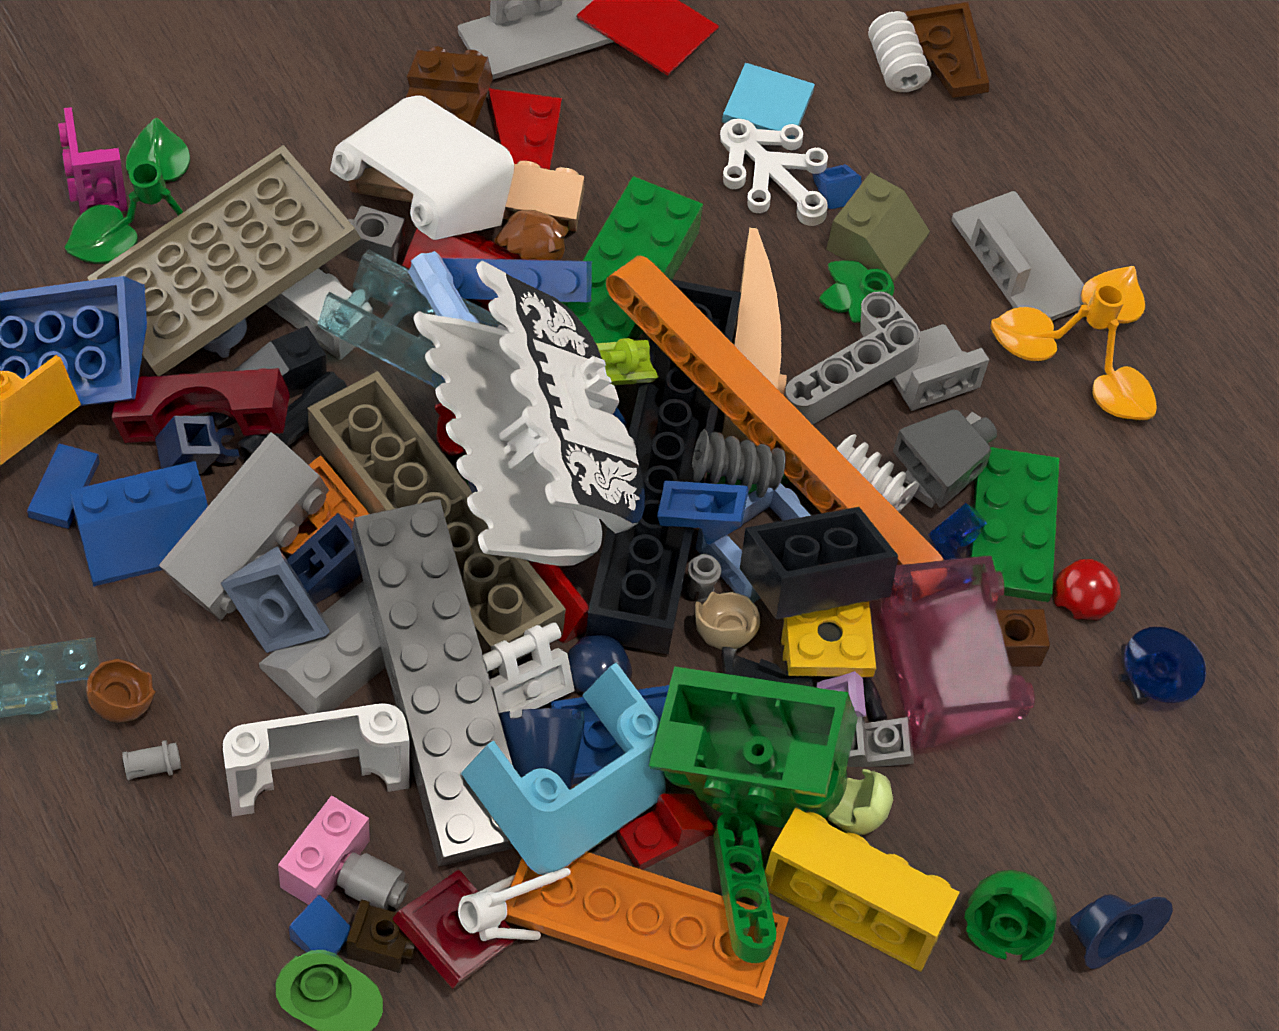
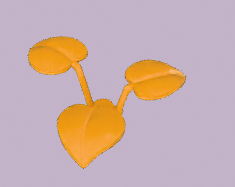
[991,266,1157,420]

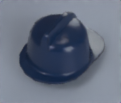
[1070,894,1173,969]

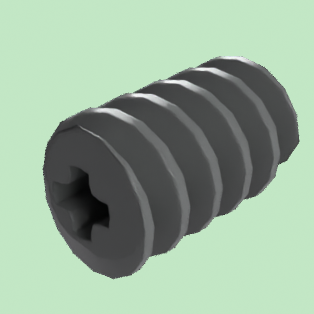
[692,429,785,498]

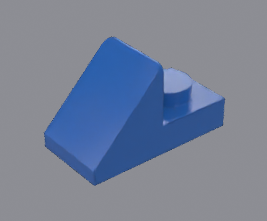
[657,481,749,544]

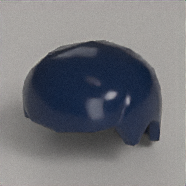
[567,635,633,693]

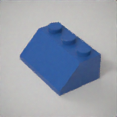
[70,461,208,587]

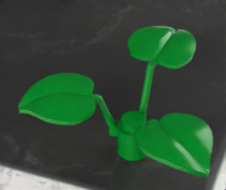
[64,118,190,264]

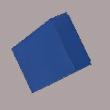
[27,444,100,529]

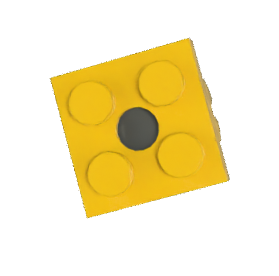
[781,601,876,681]

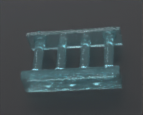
[317,249,507,388]

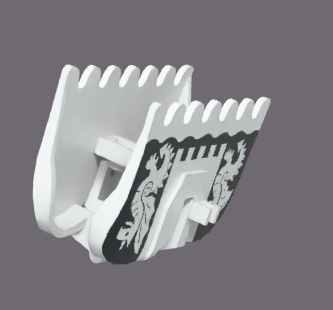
[414,261,645,566]

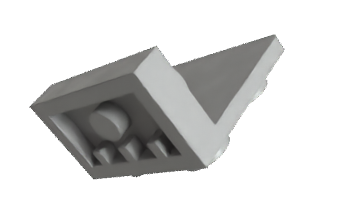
[892,324,989,411]

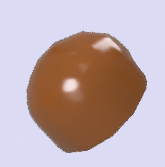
[86,659,156,723]

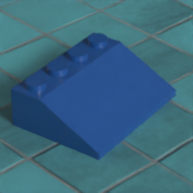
[0,276,147,407]

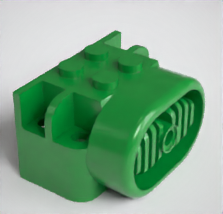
[649,666,858,828]

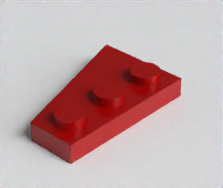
[488,88,562,170]

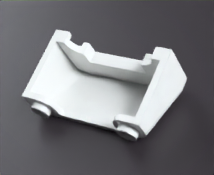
[330,95,514,240]
[223,704,409,817]

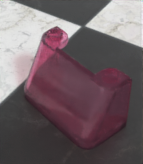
[882,555,1035,750]

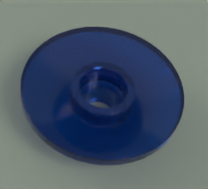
[1124,627,1206,703]

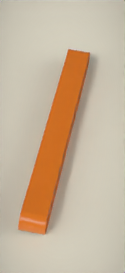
[606,256,946,599]

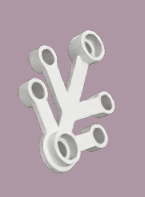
[720,119,828,226]

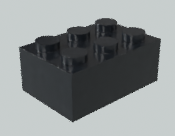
[740,507,898,619]

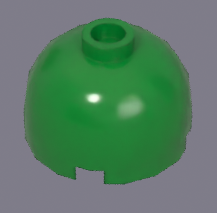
[964,870,1057,960]

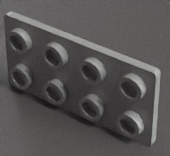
[458,0,614,80]
[951,191,1084,321]

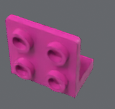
[58,107,128,214]

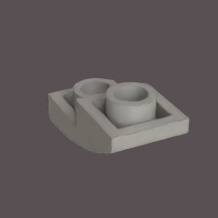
[847,716,914,767]

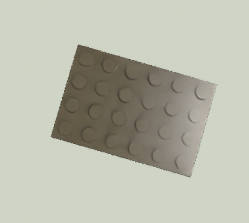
[87,145,361,376]

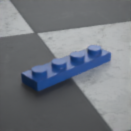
[442,258,592,302]

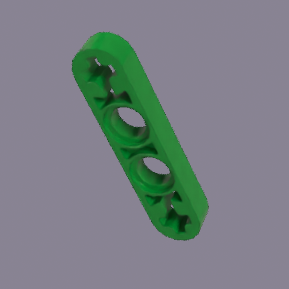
[713,812,776,963]

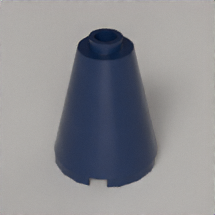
[498,708,585,790]

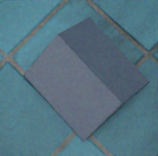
[221,546,330,653]

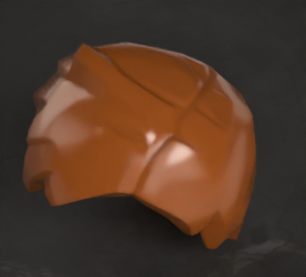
[494,210,569,260]

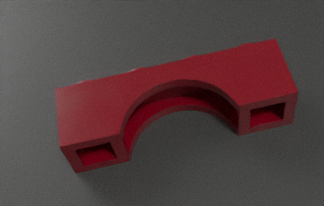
[112,368,290,443]

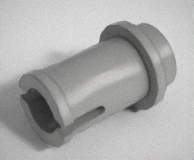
[687,554,722,602]
[122,740,181,780]

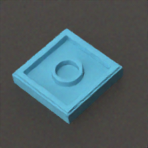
[722,63,815,139]

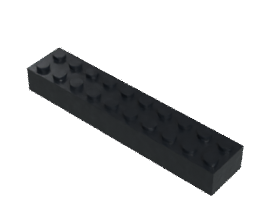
[585,278,741,655]

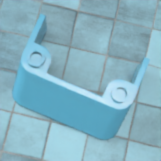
[461,662,666,875]

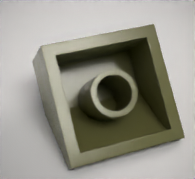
[826,172,930,283]

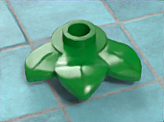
[819,261,894,323]

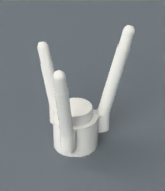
[458,868,570,941]

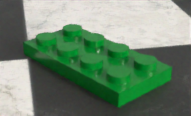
[967,447,1060,602]

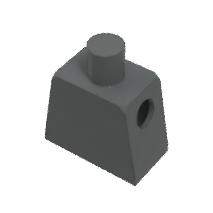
[893,409,997,508]

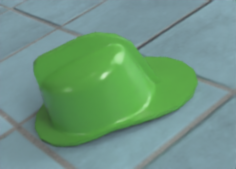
[276,950,383,1031]

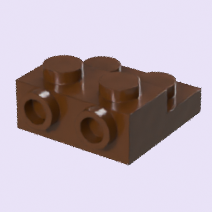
[406,46,493,127]

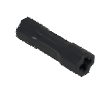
[237,371,348,462]

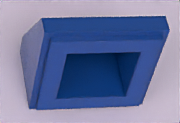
[812,164,862,209]
[289,895,351,954]

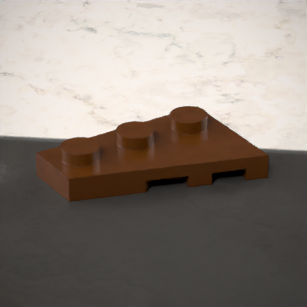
[904,2,989,98]

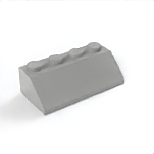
[159,432,329,621]
[259,581,386,714]

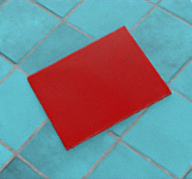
[576,0,719,76]

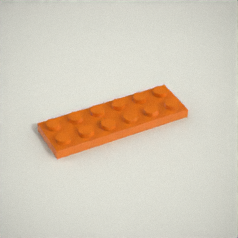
[504,852,789,1006]

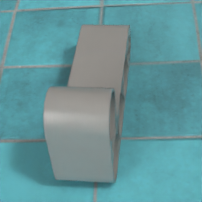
[786,292,920,425]

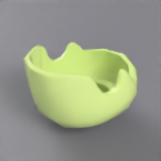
[828,769,893,835]

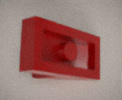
[616,793,715,870]

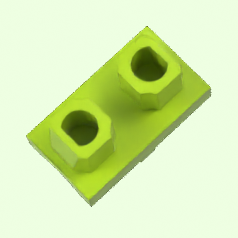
[596,338,658,385]

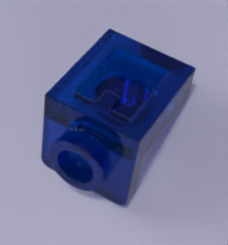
[928,503,987,572]

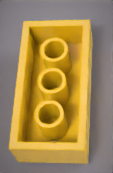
[765,807,960,972]

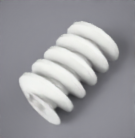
[868,11,931,92]
[837,434,919,512]

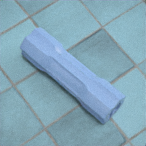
[408,251,480,324]

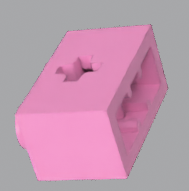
[278,795,370,905]

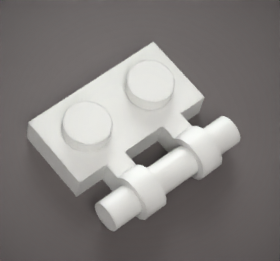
[483,622,575,718]

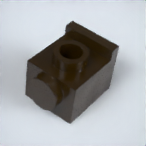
[347,899,417,973]

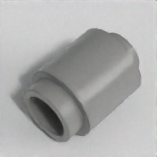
[337,852,409,910]

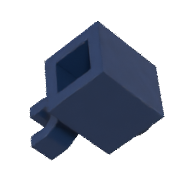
[155,416,239,475]

